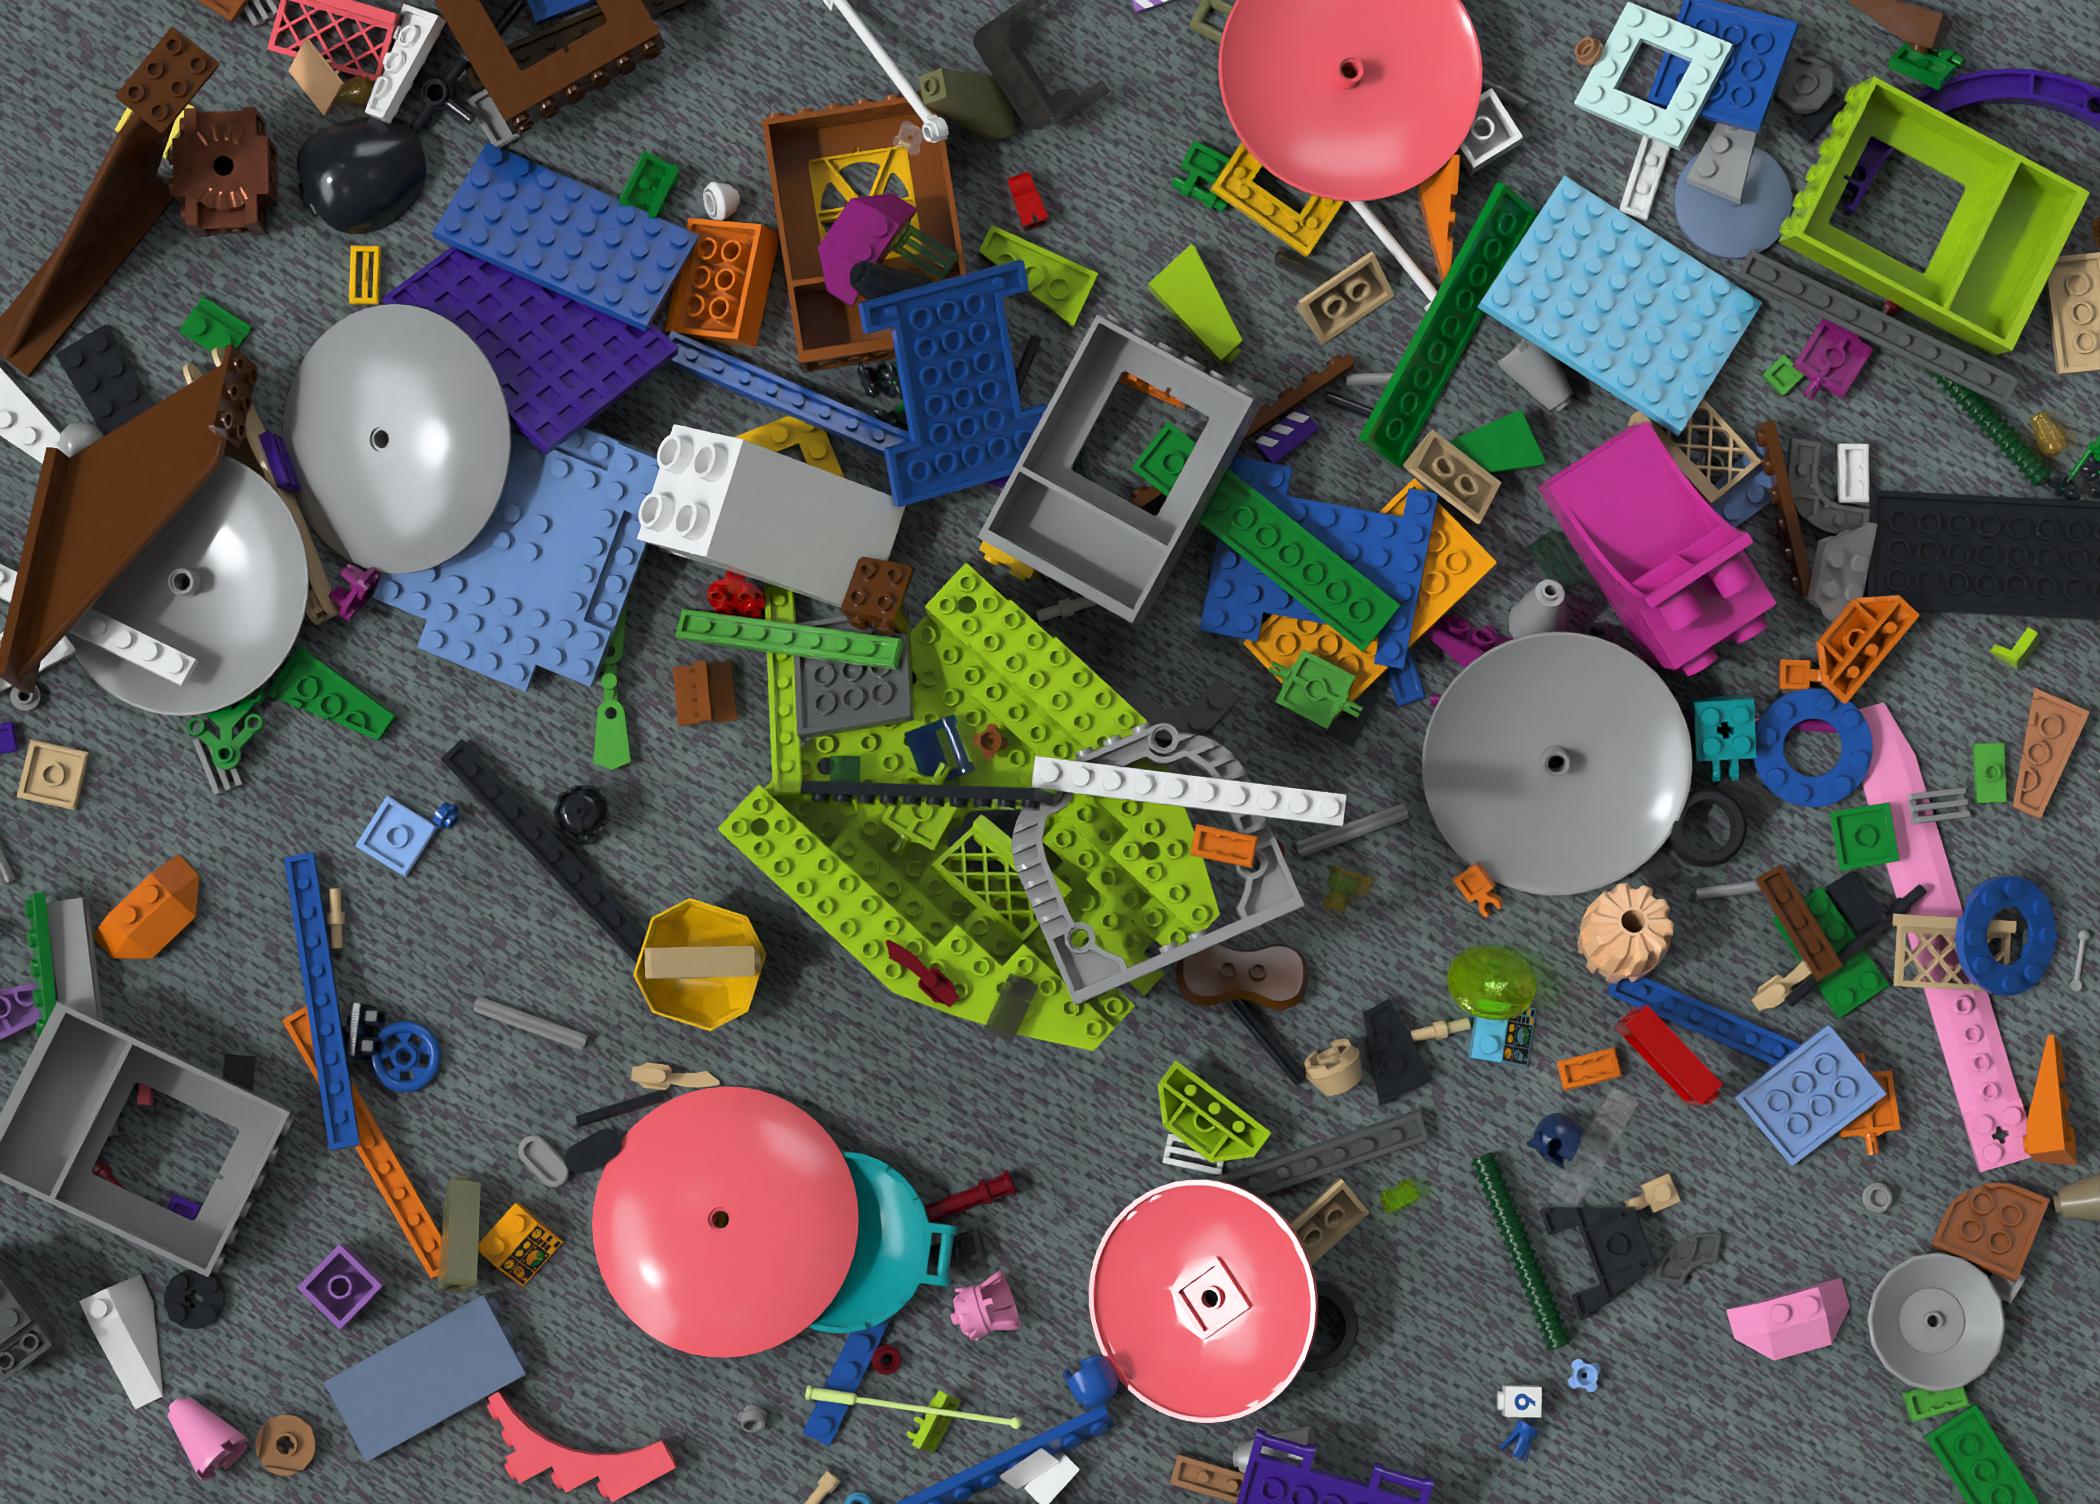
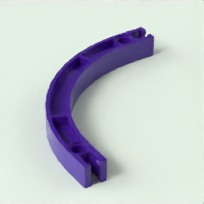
[1843,68,2100,217]

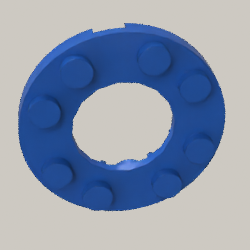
[1753,688,1873,807]
[1955,876,2057,996]

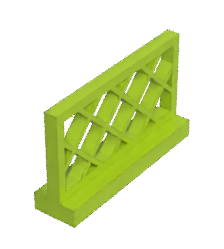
[931,814,1072,944]

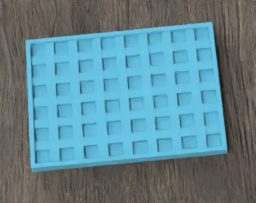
[1478,175,1762,436]

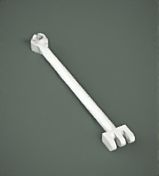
[823,0,949,143]
[1349,201,1438,312]

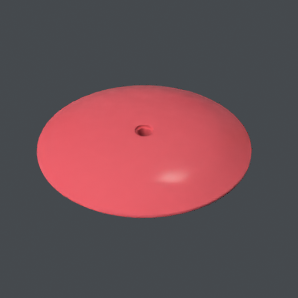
[1218,0,1483,202]
[592,1086,859,1358]

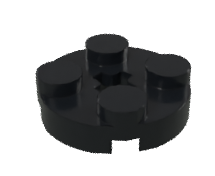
[164,1269,226,1329]

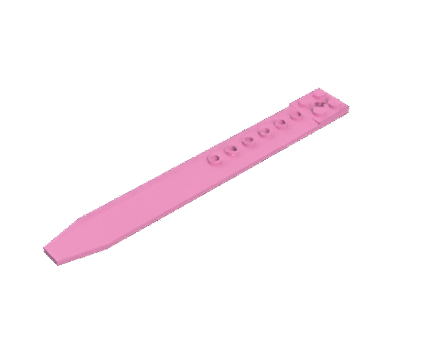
[1859,702,2031,1172]

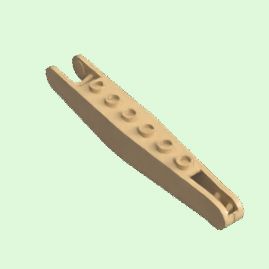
[183,346,340,625]

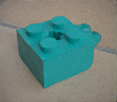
[1689,694,1756,782]

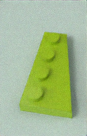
[979,225,1098,328]

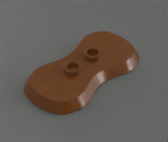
[1176,943,1308,1010]

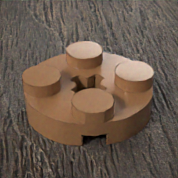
[255,1414,317,1476]

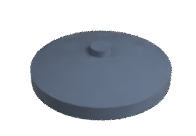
[1673,147,1792,260]

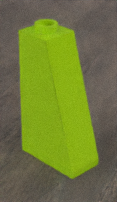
[1148,244,1243,365]

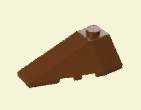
[1847,0,1953,55]

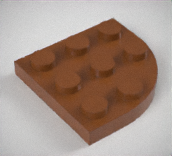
[1931,1183,2050,1283]

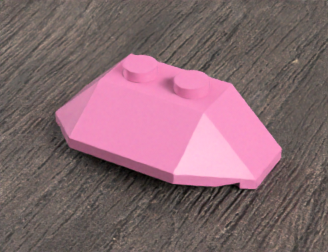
[1726,1278,1850,1361]

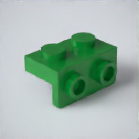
[618,151,680,218]

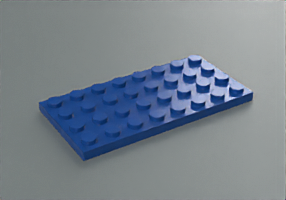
[433,142,699,332]

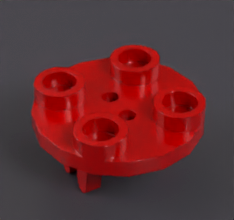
[707,570,766,619]

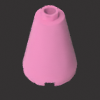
[167,1397,249,1481]

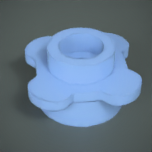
[1568,1359,1601,1392]

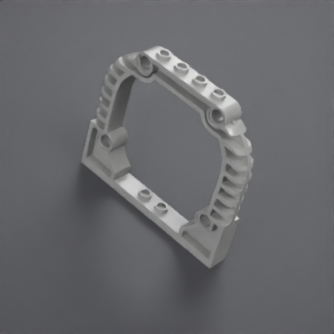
[1012,722,1305,1006]

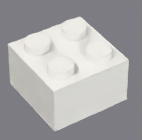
[1455,88,1523,175]

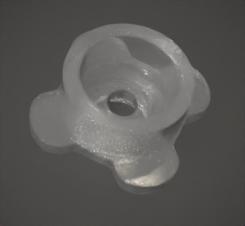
[893,121,926,156]

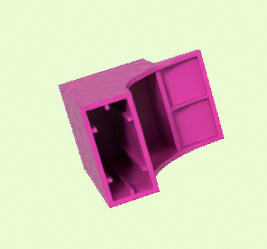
[1537,421,1777,676]

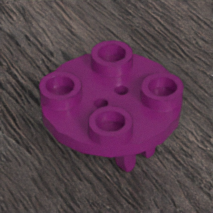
[328,564,381,622]

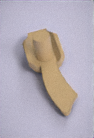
[1751,960,1811,1011]
[631,1062,720,1090]

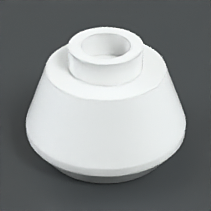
[703,182,740,221]

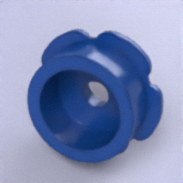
[433,802,460,830]

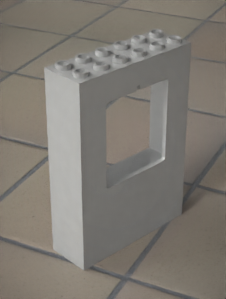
[978,314,1262,625]
[0,1001,293,1277]

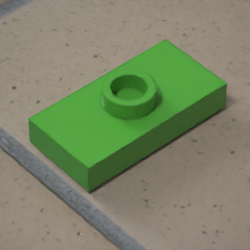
[1973,743,2007,803]
[1902,1386,1970,1422]

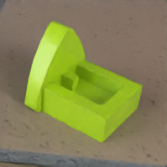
[1990,627,2040,671]

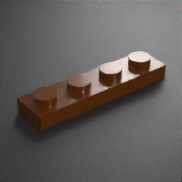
[1755,864,1843,983]

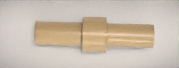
[327,888,345,949]
[1410,1018,1471,1042]

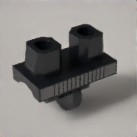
[342,1002,387,1060]

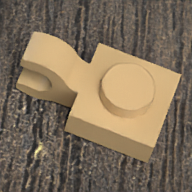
[1624,1173,1681,1213]

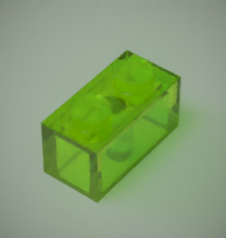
[1378,1179,1421,1214]

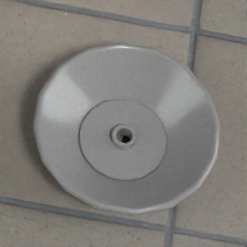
[1867,1252,2006,1392]

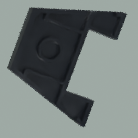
[1539,1206,1656,1321]

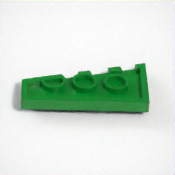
[265,646,397,740]

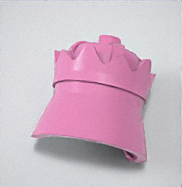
[950,1270,1021,1341]

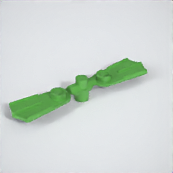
[593,601,631,771]

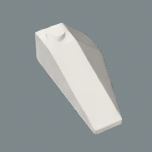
[79,1274,163,1409]

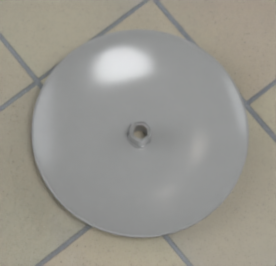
[282,304,511,574]
[65,455,309,716]
[1422,632,1692,895]

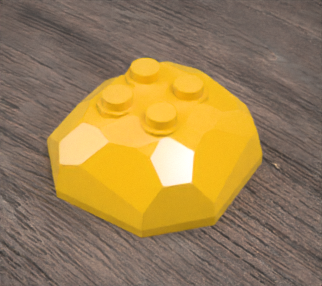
[633,898,766,1031]

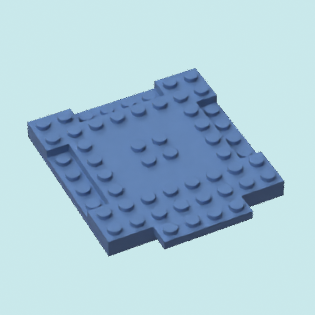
[373,422,660,692]

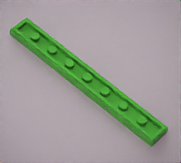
[675,609,904,670]

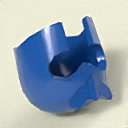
[1063,1356,1118,1410]

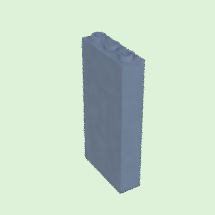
[324,1294,530,1462]

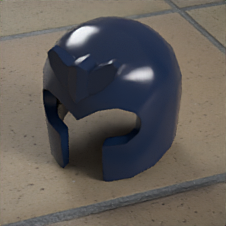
[1526,1113,1586,1170]

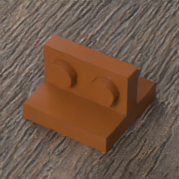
[673,661,738,727]

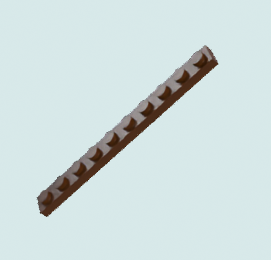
[1129,353,1356,509]

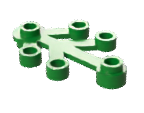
[187,687,265,770]

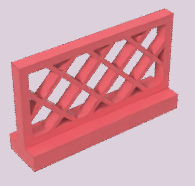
[267,0,401,81]

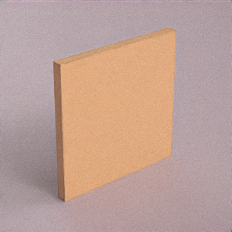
[288,38,344,116]

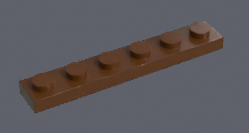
[1755,420,1811,596]

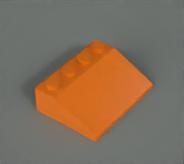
[664,218,780,348]

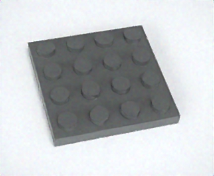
[794,604,915,739]

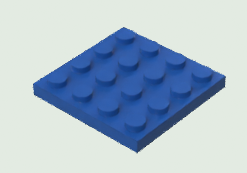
[1647,0,1799,134]

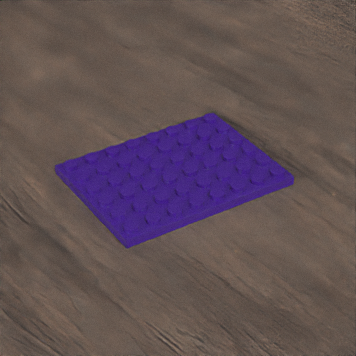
[383,246,679,455]

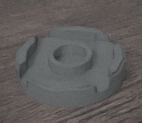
[1776,56,1835,114]

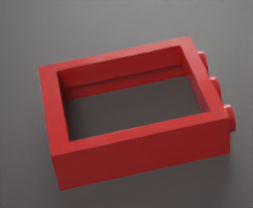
[1614,1005,1723,1106]

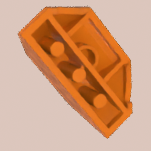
[1816,595,1920,704]
[92,854,200,959]

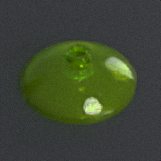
[1447,945,1537,1020]

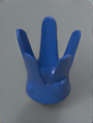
[1499,1417,1540,1464]

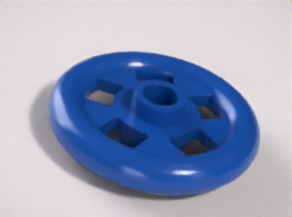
[370,1021,441,1093]

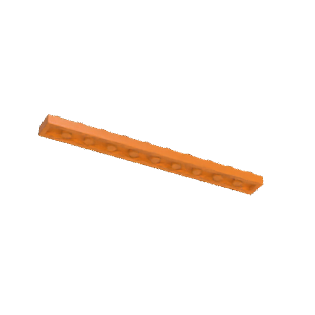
[282,1006,442,1279]

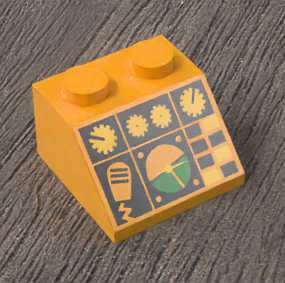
[478,1202,563,1287]

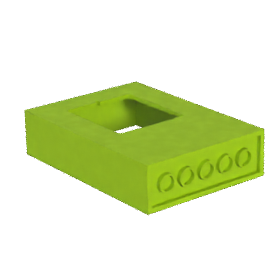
[1778,76,2090,355]

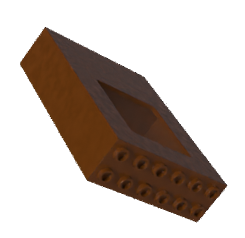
[434,0,666,135]

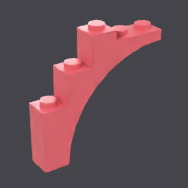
[487,1390,678,1502]

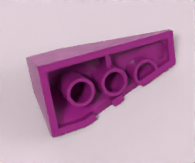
[1424,615,1514,668]

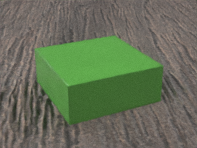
[1762,355,1805,397]

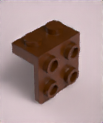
[840,557,914,636]

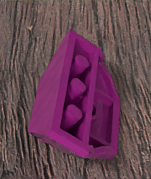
[818,193,917,307]

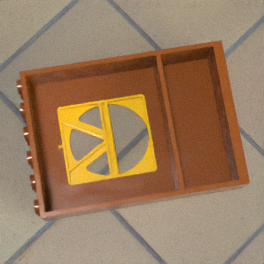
[761,90,966,373]

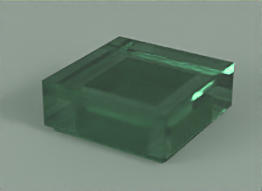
[830,756,861,783]

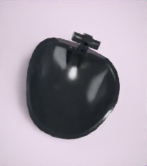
[297,116,427,234]

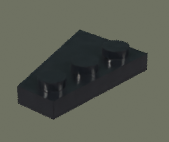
[1362,998,1432,1106]

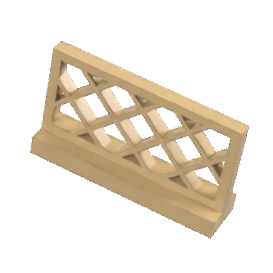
[1627,398,1762,507]
[1893,914,2016,991]

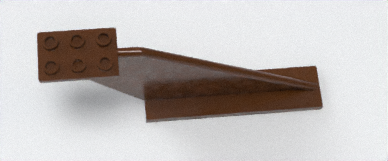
[0,27,219,378]
[0,345,258,693]

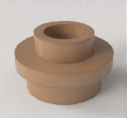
[1574,37,1603,66]

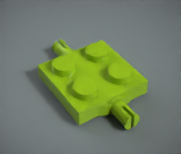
[880,762,957,857]

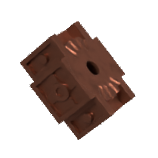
[168,106,278,237]

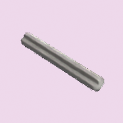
[1295,804,1409,857]
[473,997,588,1050]

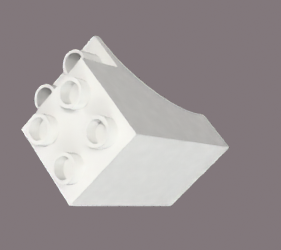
[637,424,905,608]

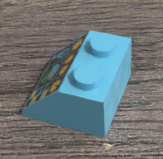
[1468,998,1536,1067]

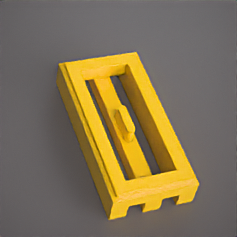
[349,245,381,306]

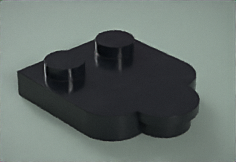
[948,810,1022,871]

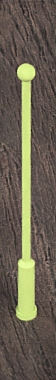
[805,1385,1022,1429]

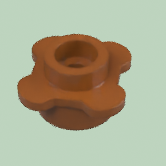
[973,724,1009,759]

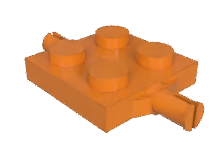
[1838,1053,1901,1155]

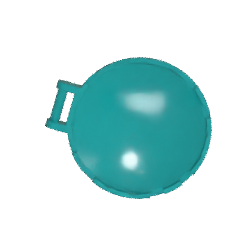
[808,1152,958,1334]

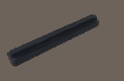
[1225,999,1306,1085]

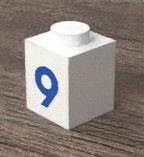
[1497,1385,1542,1417]

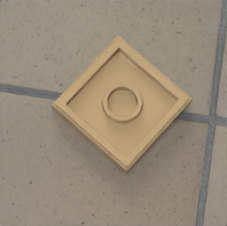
[17,740,90,810]

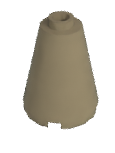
[2053,1172,2100,1221]

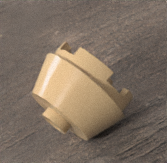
[1304,1039,1363,1096]

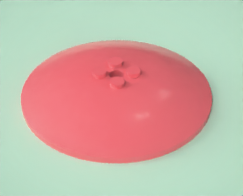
[1089,1179,1318,1423]

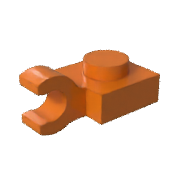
[1778,659,1822,690]

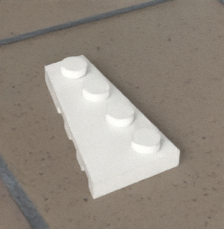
[365,4,446,124]
[0,367,61,464]

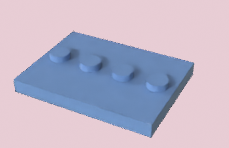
[1735,1023,1887,1166]

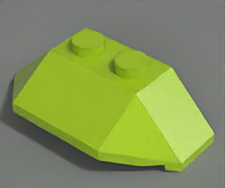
[1157,1060,1271,1163]

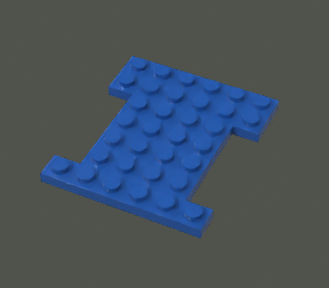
[858,260,1048,507]
[1199,456,1439,670]

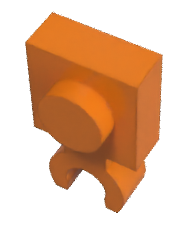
[1452,861,1503,917]

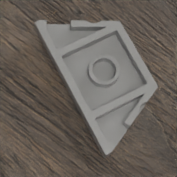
[1807,522,1877,621]

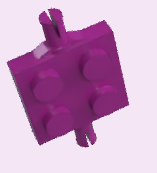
[1792,319,1873,401]

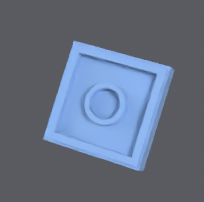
[355,796,438,878]

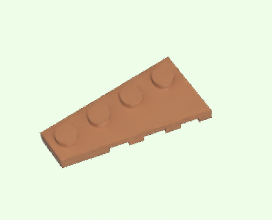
[2012,688,2090,820]

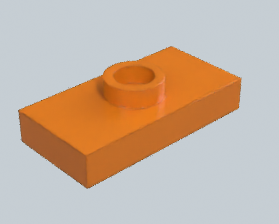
[1190,824,1258,868]
[1556,1047,1622,1091]

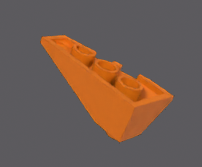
[1417,155,1460,283]
[2023,1034,2078,1166]

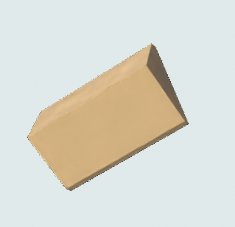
[1296,251,1395,345]
[1403,429,1501,524]
[1289,1178,1370,1265]

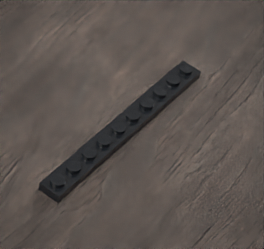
[441,739,647,964]
[800,781,1055,811]

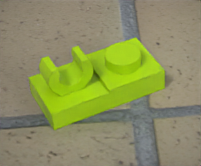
[906,1390,962,1454]

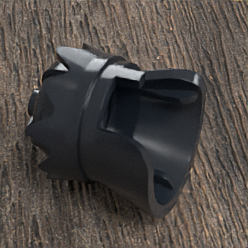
[553,785,609,845]

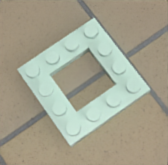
[1574,2,1734,151]

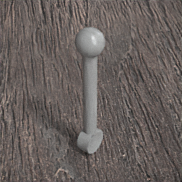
[2069,930,2090,991]

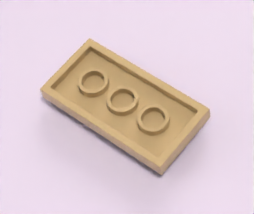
[2045,252,2100,376]

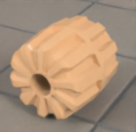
[1577,882,1674,984]

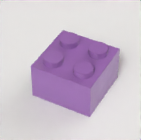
[297,1243,388,1330]

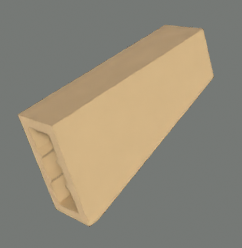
[645,946,761,979]

